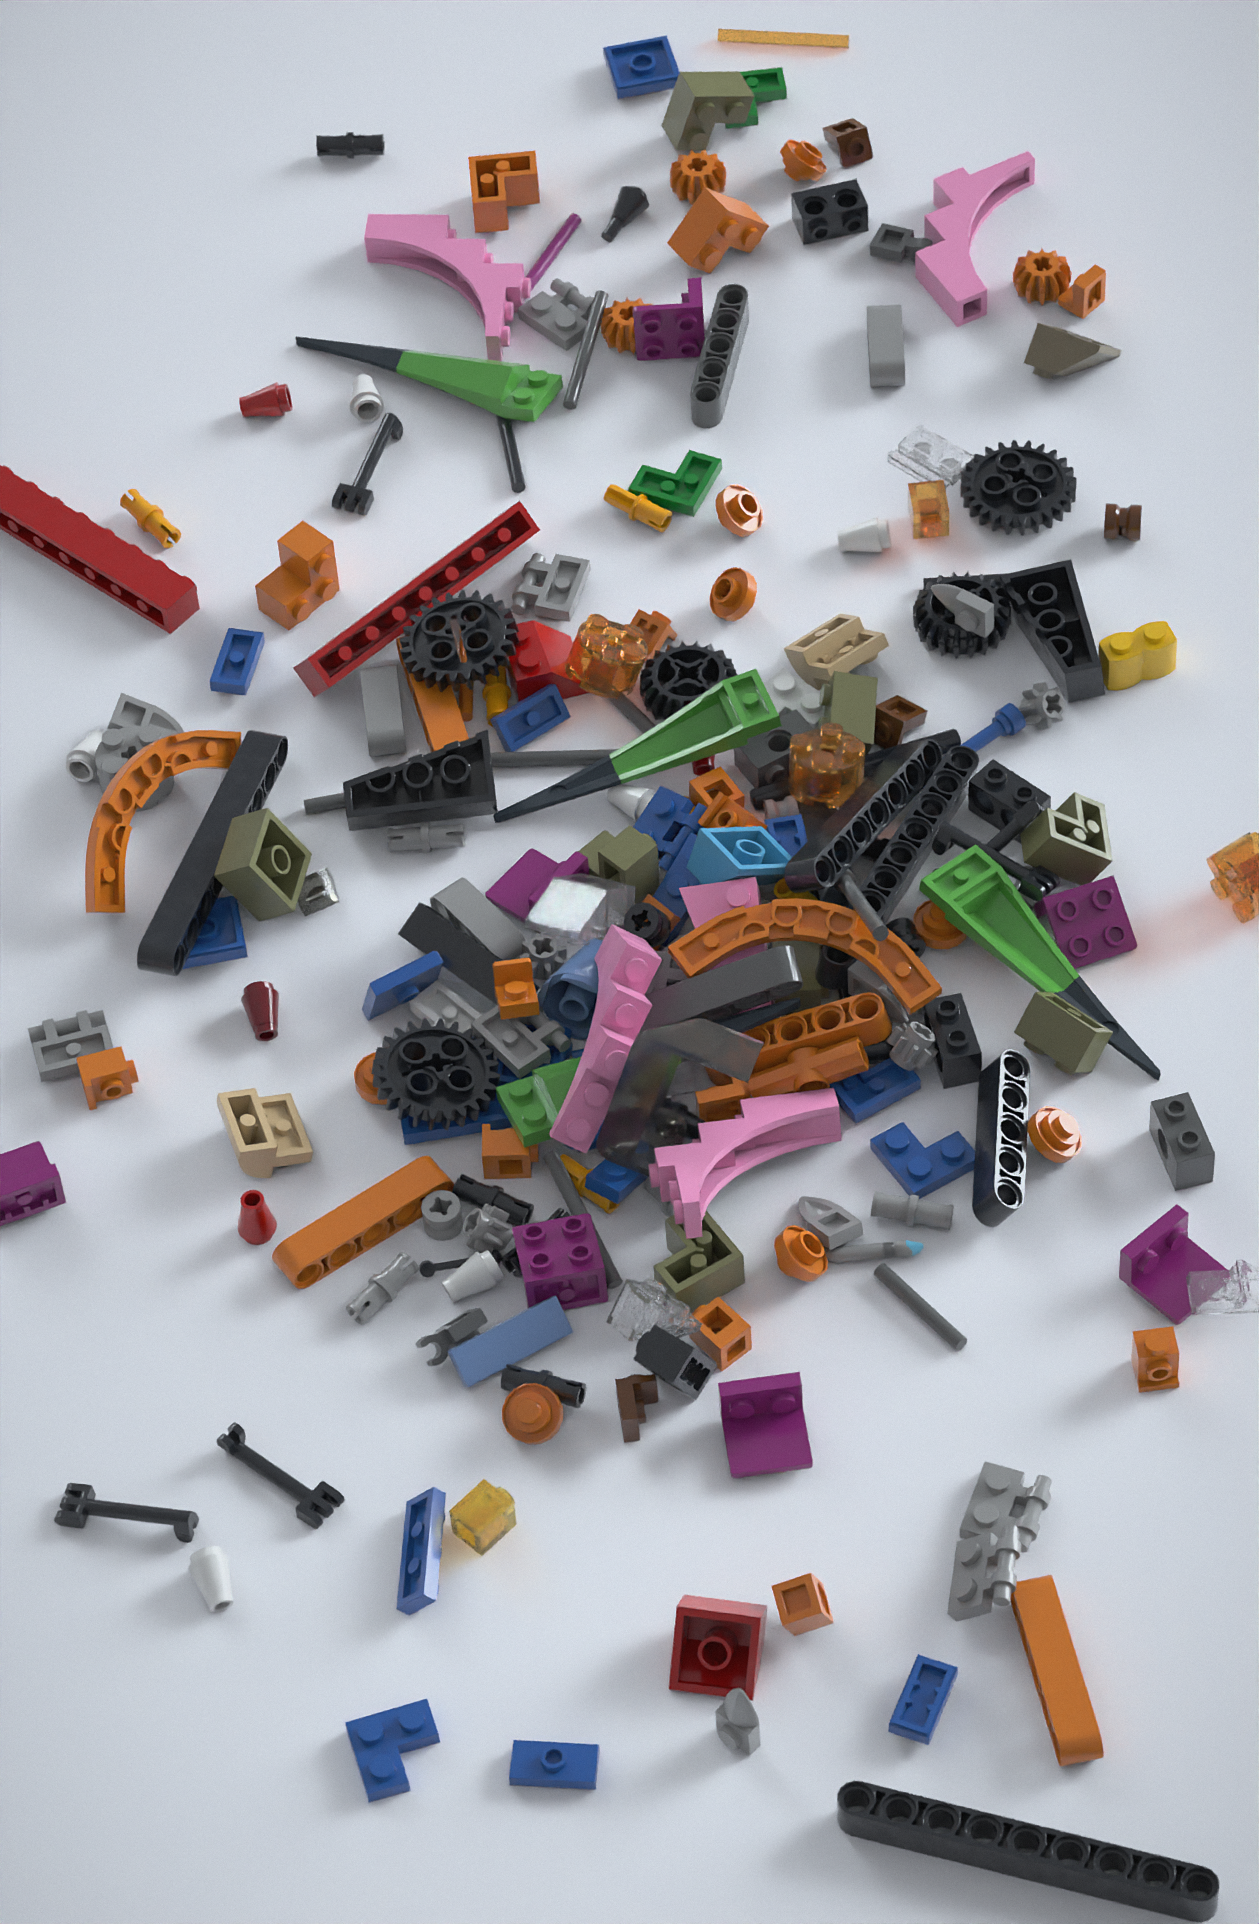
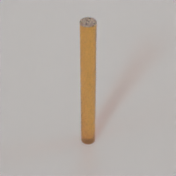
[718,28,850,48]

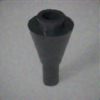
[601,186,649,243]

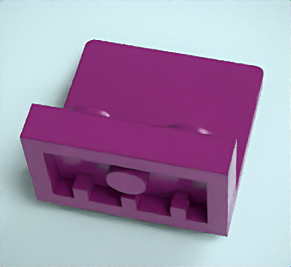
[633,277,705,361]
[485,848,591,934]
[1034,875,1138,969]
[0,1141,66,1226]
[1119,1204,1233,1325]
[512,1213,609,1310]
[718,1372,813,1479]

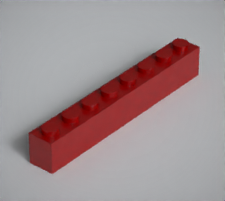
[0,465,200,634]
[293,501,541,697]

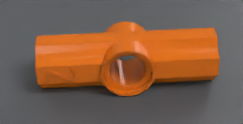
[747,1036,870,1098]

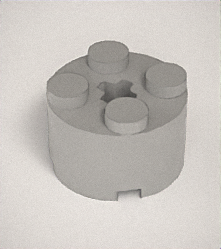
[95,726,175,812]

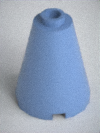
[538,938,604,1040]

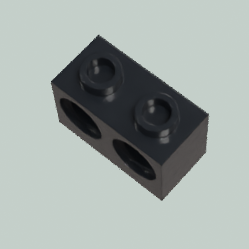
[791,179,869,245]
[968,759,1051,845]
[923,993,982,1089]
[633,1324,717,1400]

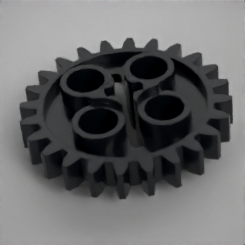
[960,440,1077,536]
[400,590,519,693]
[371,1018,500,1130]

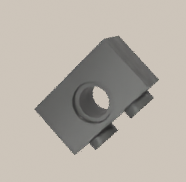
[734,709,821,788]
[1149,1092,1215,1191]

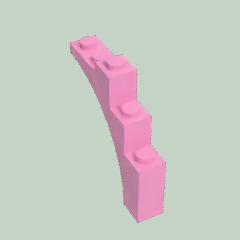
[915,151,1035,327]
[364,214,531,361]
[549,924,662,1154]
[648,1088,842,1239]

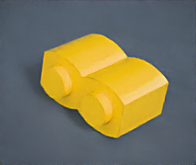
[1098,621,1177,691]

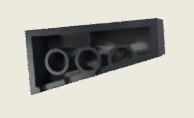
[1000,559,1105,703]
[343,729,498,831]

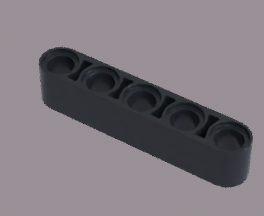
[972,1049,1030,1228]

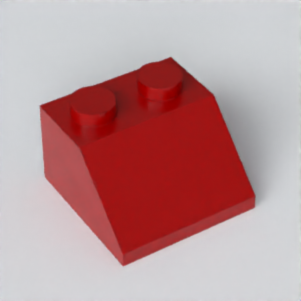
[506,620,590,703]
[668,1594,768,1701]

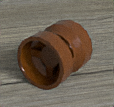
[1104,503,1142,541]

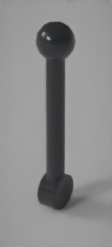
[419,1250,502,1278]

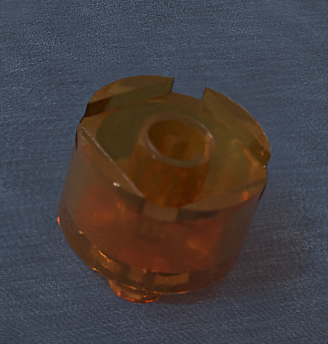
[565,614,648,698]
[789,723,865,808]
[1206,832,1259,924]

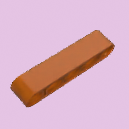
[396,636,469,753]
[699,992,892,1086]
[272,1156,454,1289]
[1010,1575,1104,1767]

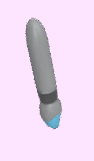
[825,1240,923,1262]

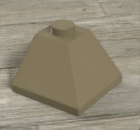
[1024,323,1122,380]

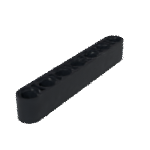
[784,739,943,894]

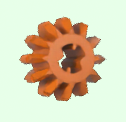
[670,149,726,205]
[1013,248,1072,305]
[600,297,652,355]

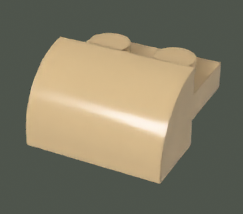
[784,613,889,691]
[217,1088,313,1178]

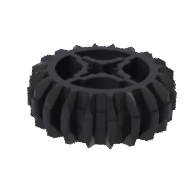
[913,571,1011,659]
[639,641,738,721]

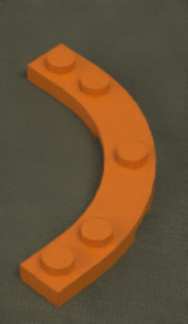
[85,730,241,914]
[668,898,942,1015]

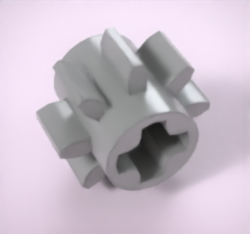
[1019,682,1066,730]
[520,933,567,980]
[887,1021,938,1070]
[463,1204,512,1254]

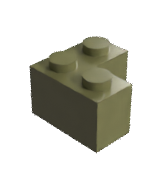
[661,71,754,151]
[1020,792,1113,886]
[578,825,660,916]
[653,1211,745,1321]

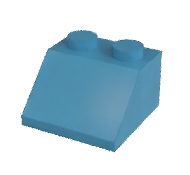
[687,826,792,886]

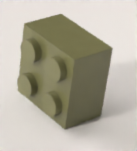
[214,808,312,922]

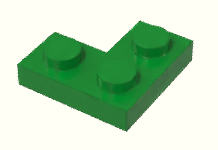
[724,67,787,129]
[628,450,722,517]

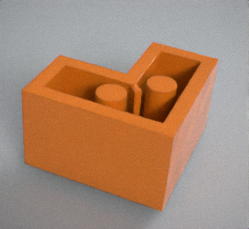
[468,151,540,233]
[667,188,769,274]
[255,520,340,630]

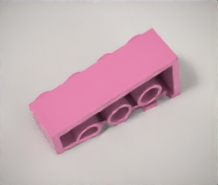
[679,877,776,1019]

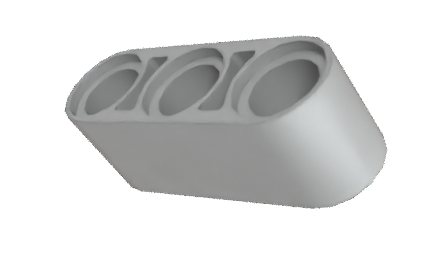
[866,304,905,387]
[360,665,406,757]
[430,877,526,961]

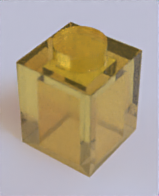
[449,1479,517,1556]

